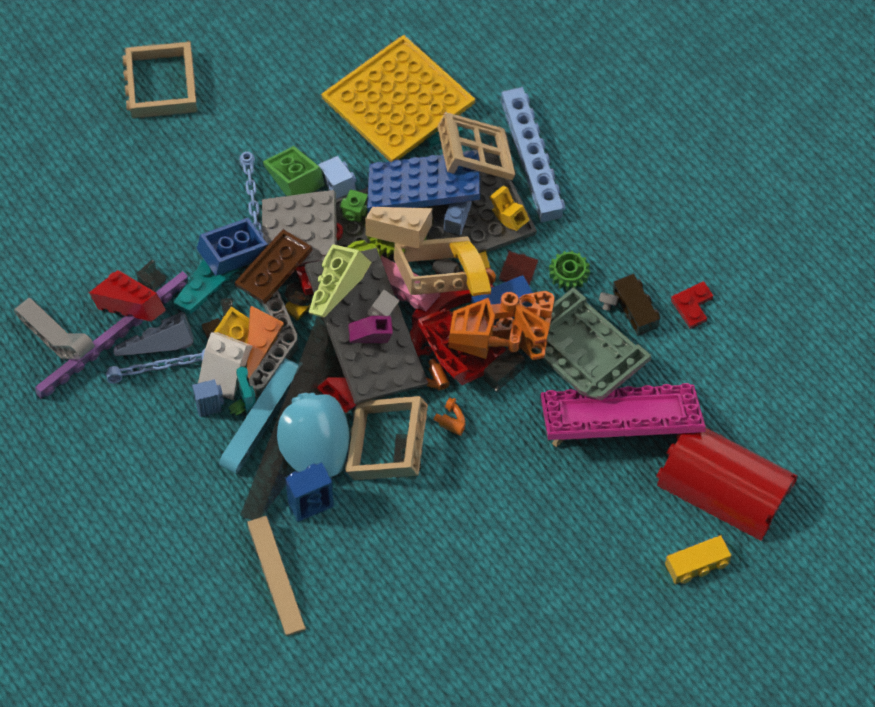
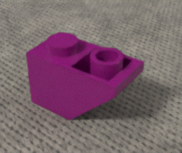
[348,316,393,343]

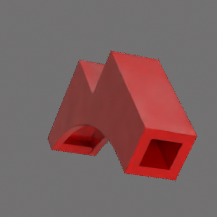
[412,284,493,325]

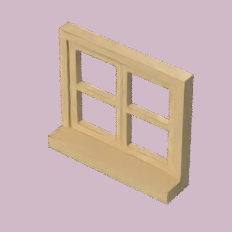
[438,112,515,180]

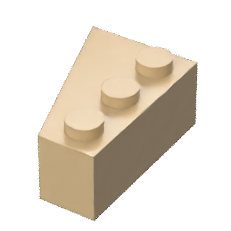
[366,207,432,249]

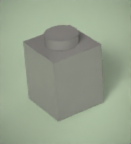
[367,290,400,316]

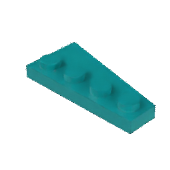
[173,259,244,314]

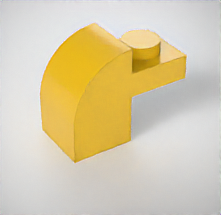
[490,186,529,231]

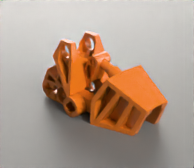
[448,291,554,360]

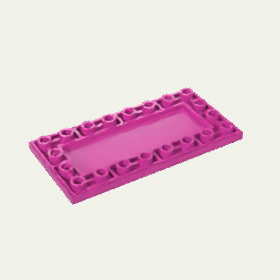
[541,383,705,440]

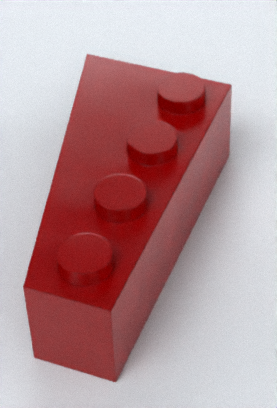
[89,270,166,322]

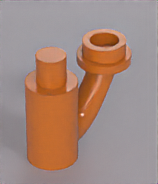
[423,359,450,390]
[433,398,466,436]

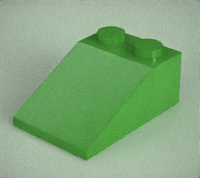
[263,146,325,196]

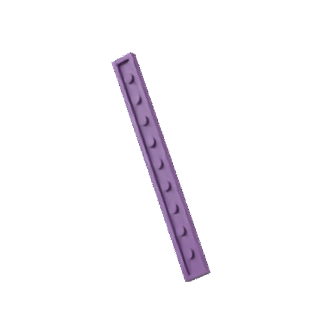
[35,271,188,399]

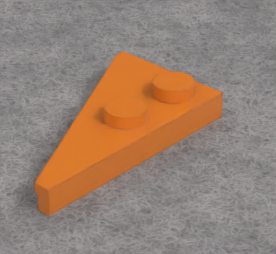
[247,306,284,380]

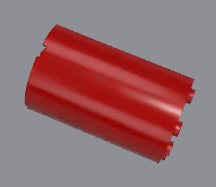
[656,427,798,541]

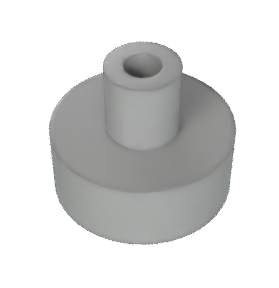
[599,292,619,311]

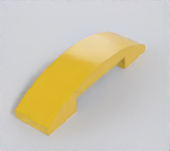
[449,241,491,296]

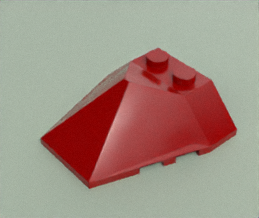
[417,308,509,385]

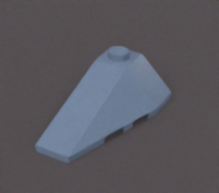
[114,311,193,356]

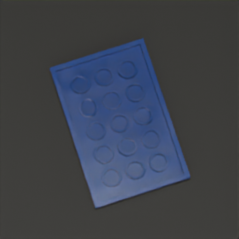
[367,150,480,213]

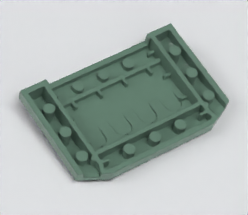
[531,287,652,401]

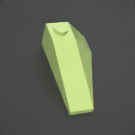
[309,244,372,318]

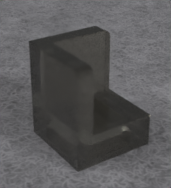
[136,260,166,291]

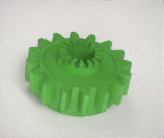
[549,251,590,291]

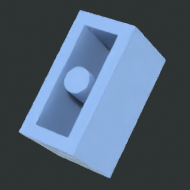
[318,156,357,199]

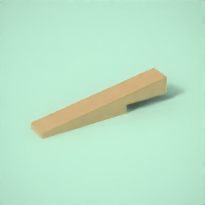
[247,516,305,636]

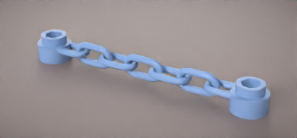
[240,152,263,237]
[106,349,205,384]

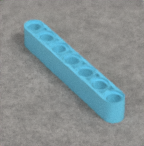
[219,359,303,474]

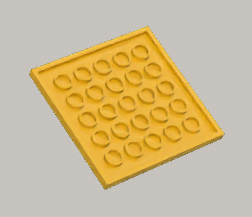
[321,35,475,162]

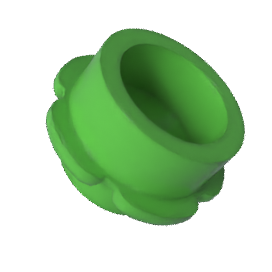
[228,399,246,416]

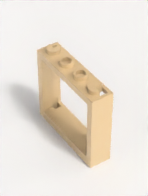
[123,42,197,118]
[394,236,470,295]
[345,396,428,480]

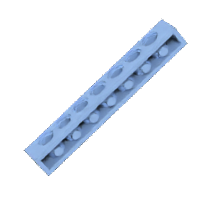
[501,87,565,223]

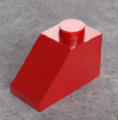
[317,377,356,413]

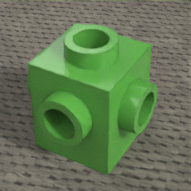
[340,189,368,222]

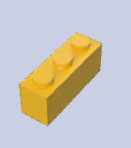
[665,535,731,584]

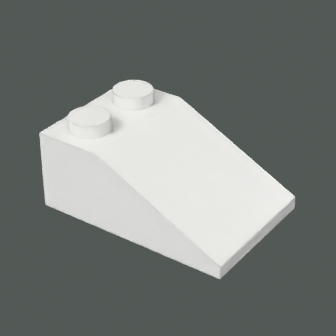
[198,332,253,400]

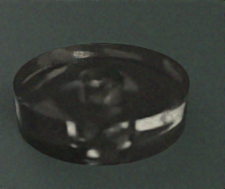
[284,282,314,306]

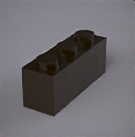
[612,273,661,336]

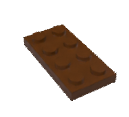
[235,229,313,304]

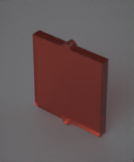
[499,251,538,286]

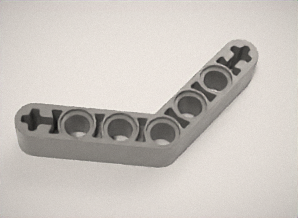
[249,290,298,397]
[14,298,95,359]

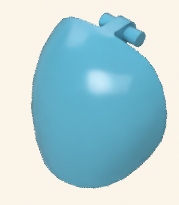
[277,393,350,477]

